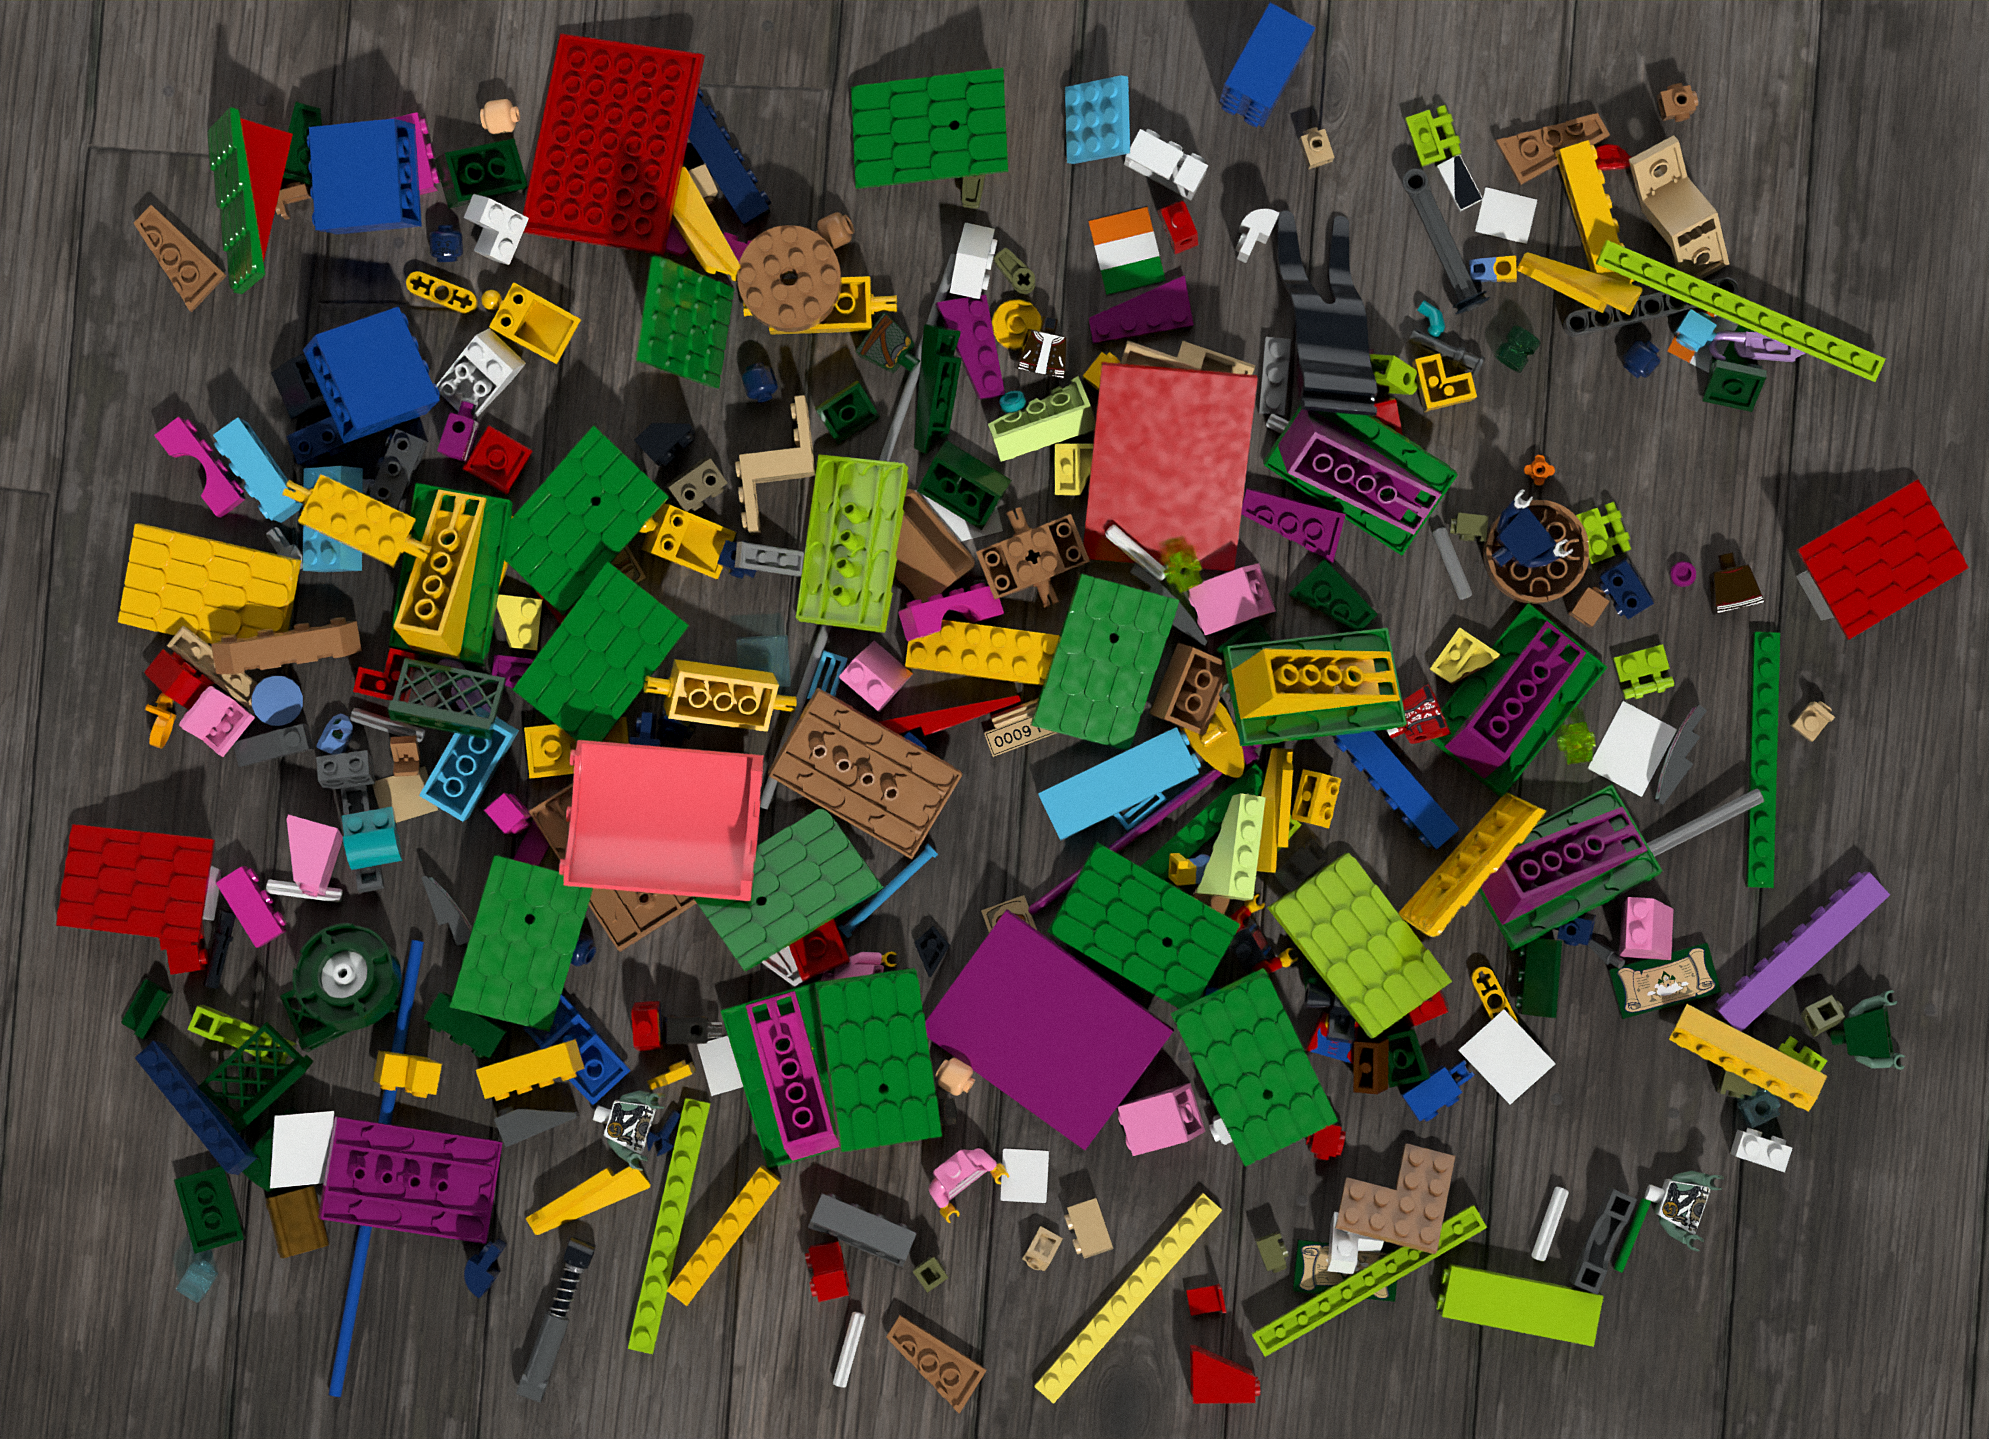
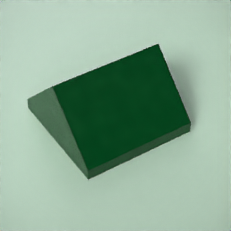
[815,380,880,444]
[1378,1027,1431,1088]

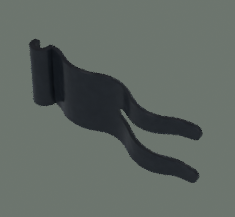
[1277,211,1377,416]

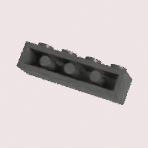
[366,429,428,511]
[808,1193,917,1267]

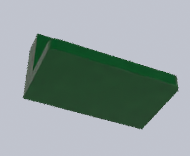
[1215,618,1271,661]
[121,979,173,1039]

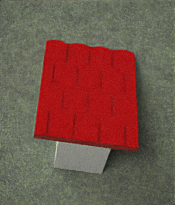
[1796,479,1969,640]
[56,824,222,943]

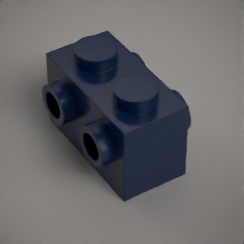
[286,416,349,468]
[1599,558,1655,620]

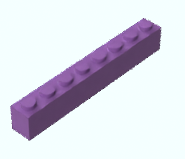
[1714,872,1890,1031]

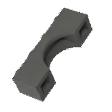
[1569,1187,1637,1295]

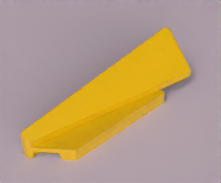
[1517,253,1642,315]

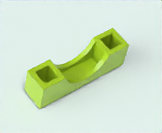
[187,1005,298,1064]

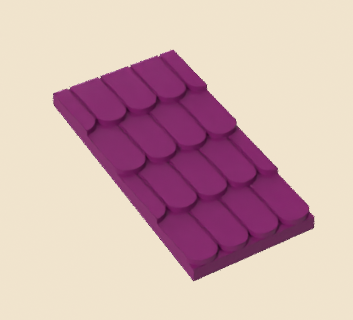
[318,1116,503,1244]

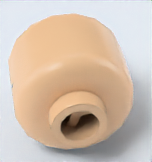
[480,99,520,134]
[935,1058,975,1096]

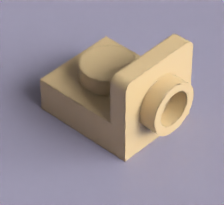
[1791,701,1835,742]
[1022,1226,1063,1271]

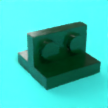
[1702,356,1767,412]

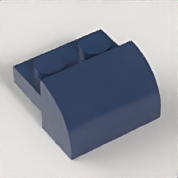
[629,712,665,747]
[464,1239,507,1299]

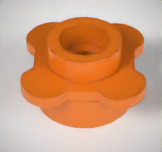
[1524,455,1555,486]

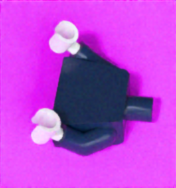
[1491,490,1573,568]

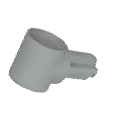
[266,527,303,569]

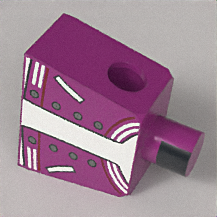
[437,401,479,462]

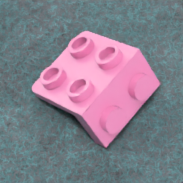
[179,686,255,757]

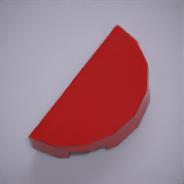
[1595,144,1632,171]

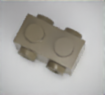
[665,456,727,512]

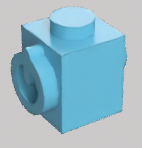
[1673,309,1717,352]

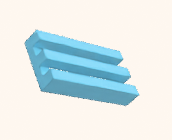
[807,650,848,699]
[1114,793,1167,832]

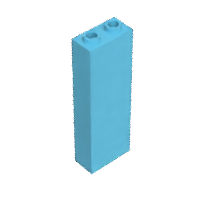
[1038,727,1201,841]

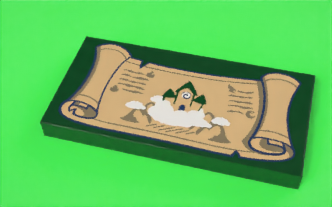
[1608,942,1721,1019]
[1293,1239,1397,1302]

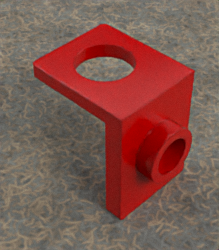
[1186,1284,1226,1316]

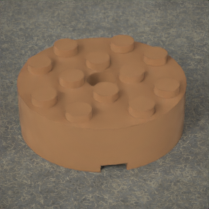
[737,225,842,332]
[1483,500,1589,604]

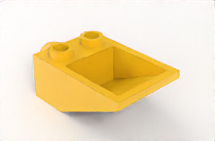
[481,282,581,364]
[639,503,736,580]

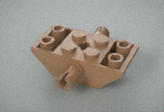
[976,507,1090,608]

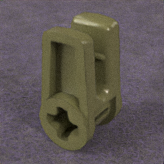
[962,175,986,209]
[994,248,1036,295]

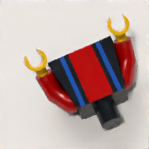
[1229,894,1298,975]

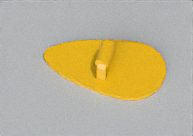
[1179,702,1245,778]

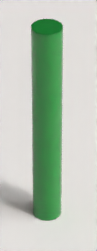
[1613,1198,1651,1273]

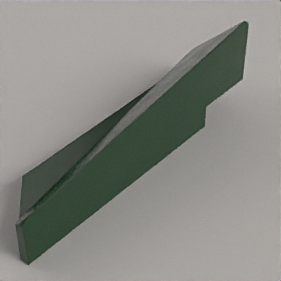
[914,324,962,453]

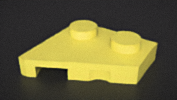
[1055,444,1093,496]
[496,594,542,650]
[1430,627,1501,685]

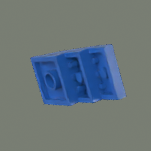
[523,994,631,1105]

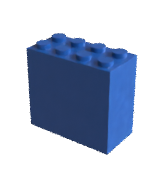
[1219,2,1316,128]
[307,118,422,235]
[303,307,440,443]

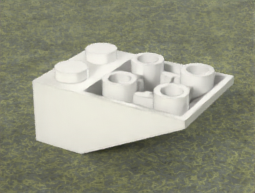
[436,328,526,420]

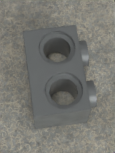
[316,750,375,791]

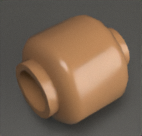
[815,212,855,250]

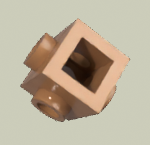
[1656,83,1698,122]

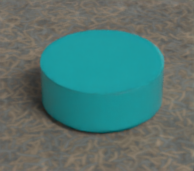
[999,391,1026,413]

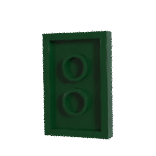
[174,1166,246,1254]

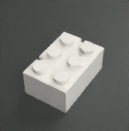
[1124,129,1208,200]

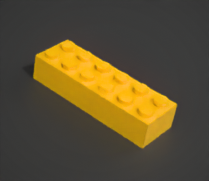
[905,620,1060,686]

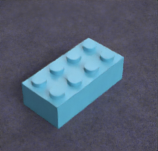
[213,417,303,523]
[303,466,363,572]
[419,707,519,822]

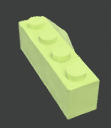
[988,376,1096,462]
[1196,793,1266,901]

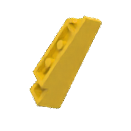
[672,166,741,281]
[1257,748,1293,873]
[525,1165,651,1235]

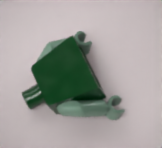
[1831,990,1905,1070]

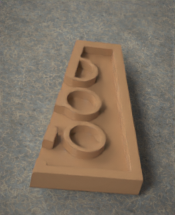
[1495,113,1610,185]
[134,205,227,312]
[886,1315,987,1414]

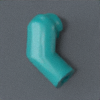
[1417,300,1445,337]

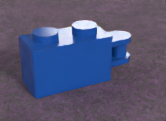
[1400,1060,1474,1122]

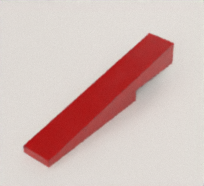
[879,695,1021,736]

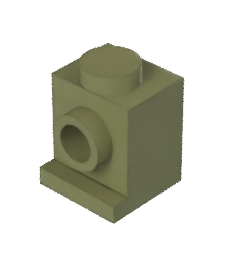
[1449,513,1489,543]
[1801,995,1845,1037]
[1716,1067,1758,1099]
[1255,1231,1289,1273]
[913,1256,949,1293]

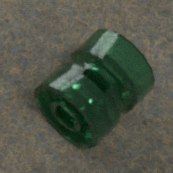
[1493,325,1541,373]

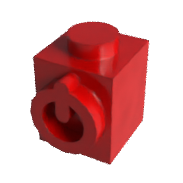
[1305,1124,1346,1160]

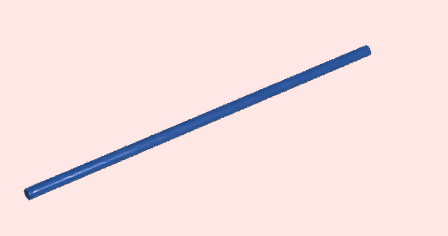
[328,940,424,1397]

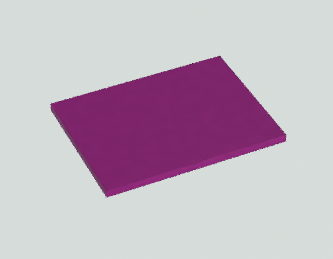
[925,909,1174,1150]

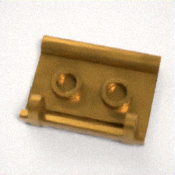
[265,1186,329,1259]

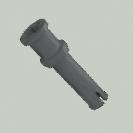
[1408,328,1485,378]

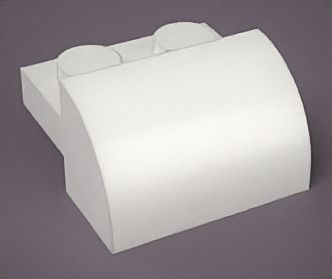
[1235,209,1279,263]

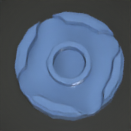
[251,675,303,726]

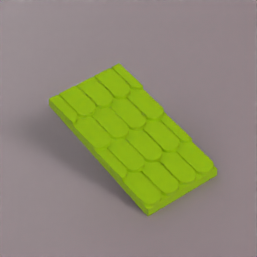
[796,454,909,633]
[1267,853,1452,1038]

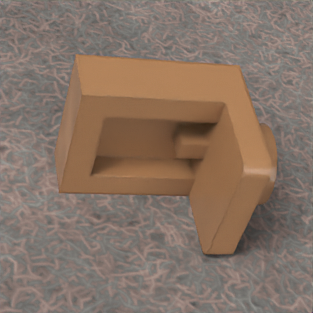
[276,182,311,220]
[390,736,421,777]

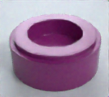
[1669,561,1696,587]

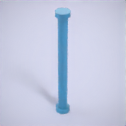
[838,844,938,938]

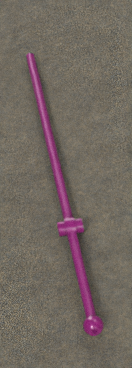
[1028,744,1262,915]

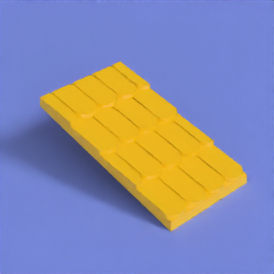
[118,523,301,644]
[1398,792,1546,937]

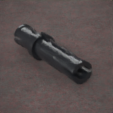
[203,910,236,989]

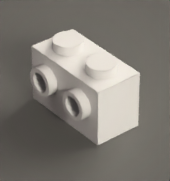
[1730,1127,1792,1172]

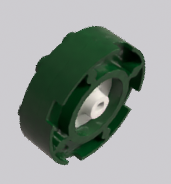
[293,923,401,1031]

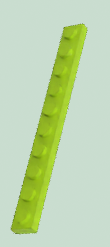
[628,1097,711,1354]
[1251,1205,1487,1357]

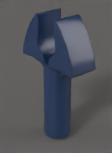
[647,1110,681,1156]

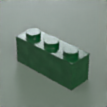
[424,991,508,1059]

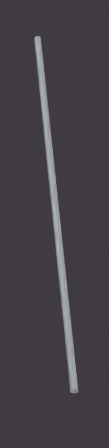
[760,254,956,810]

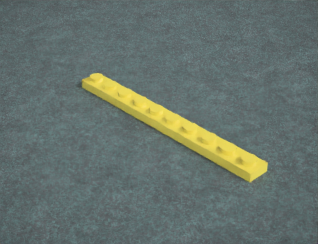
[1034,1192,1222,1404]

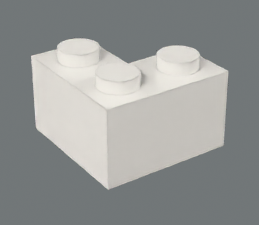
[464,194,529,265]
[950,223,998,299]
[1327,1212,1384,1274]

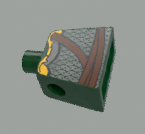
[855,313,920,374]

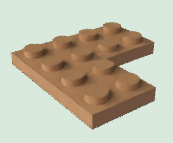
[1335,1143,1455,1254]

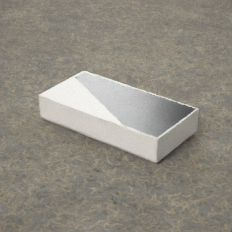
[1436,154,1483,212]

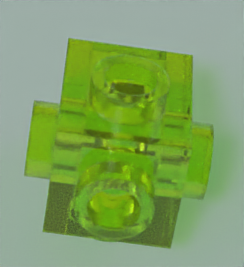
[1163,551,1203,593]
[1557,722,1595,765]

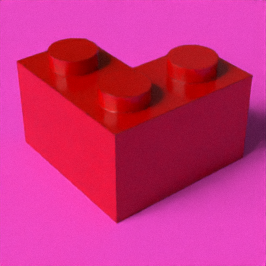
[353,648,419,702]
[144,649,214,710]
[159,924,208,975]
[805,1240,851,1302]

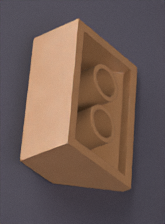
[1149,643,1228,736]

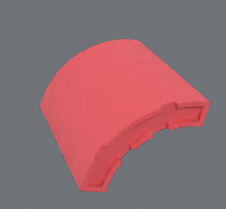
[559,740,764,901]

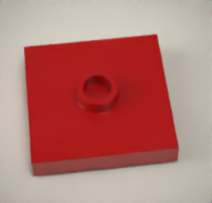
[463,425,533,495]
[789,918,851,981]

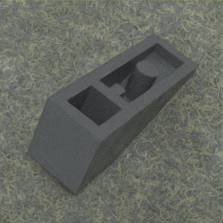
[233,724,314,767]
[494,1105,580,1147]

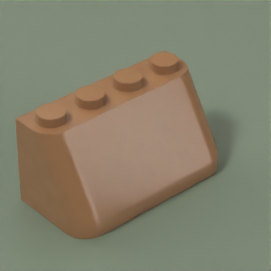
[895,489,975,603]

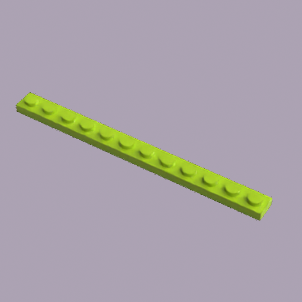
[1595,240,1886,382]

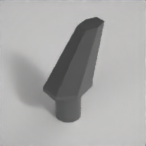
[1588,939,1625,969]

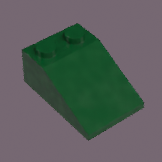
[435,138,528,209]

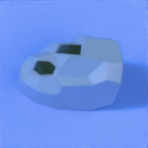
[316,714,353,755]

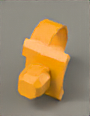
[145,692,176,749]

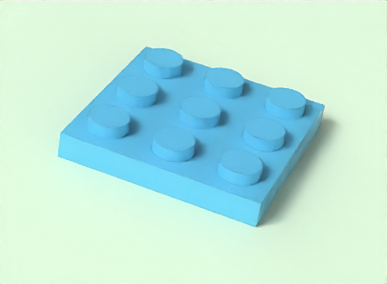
[1065,75,1130,164]

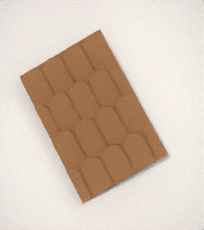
[767,687,963,859]
[528,784,697,952]

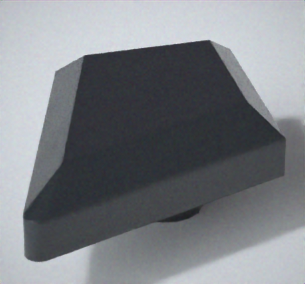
[914,926,950,977]

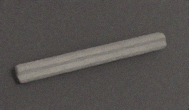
[1647,789,1764,857]

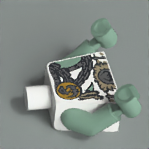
[593,1090,665,1171]
[1645,1171,1724,1252]

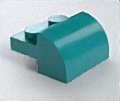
[342,806,402,870]

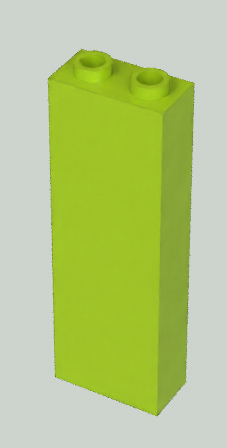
[1436,1263,1603,1347]

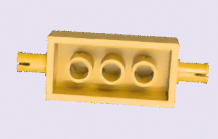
[743,276,897,334]
[282,474,432,567]
[644,659,797,732]

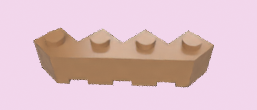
[211,617,362,674]

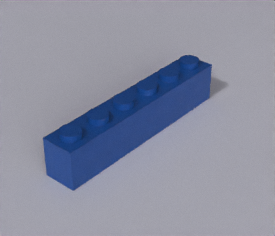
[1333,731,1459,849]

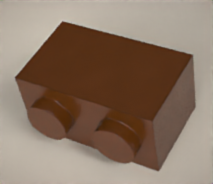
[1353,1037,1389,1095]

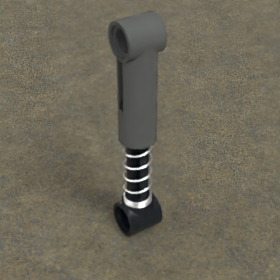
[516,1237,596,1403]

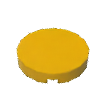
[992,299,1042,351]

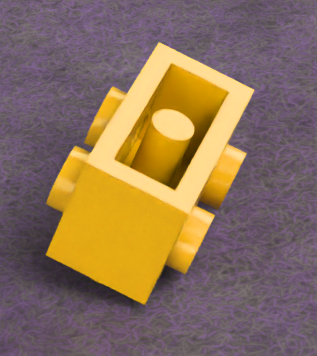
[1291,769,1341,828]

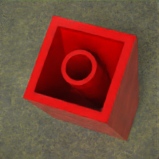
[1190,1345,1260,1404]

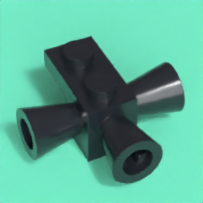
[1304,983,1355,1044]

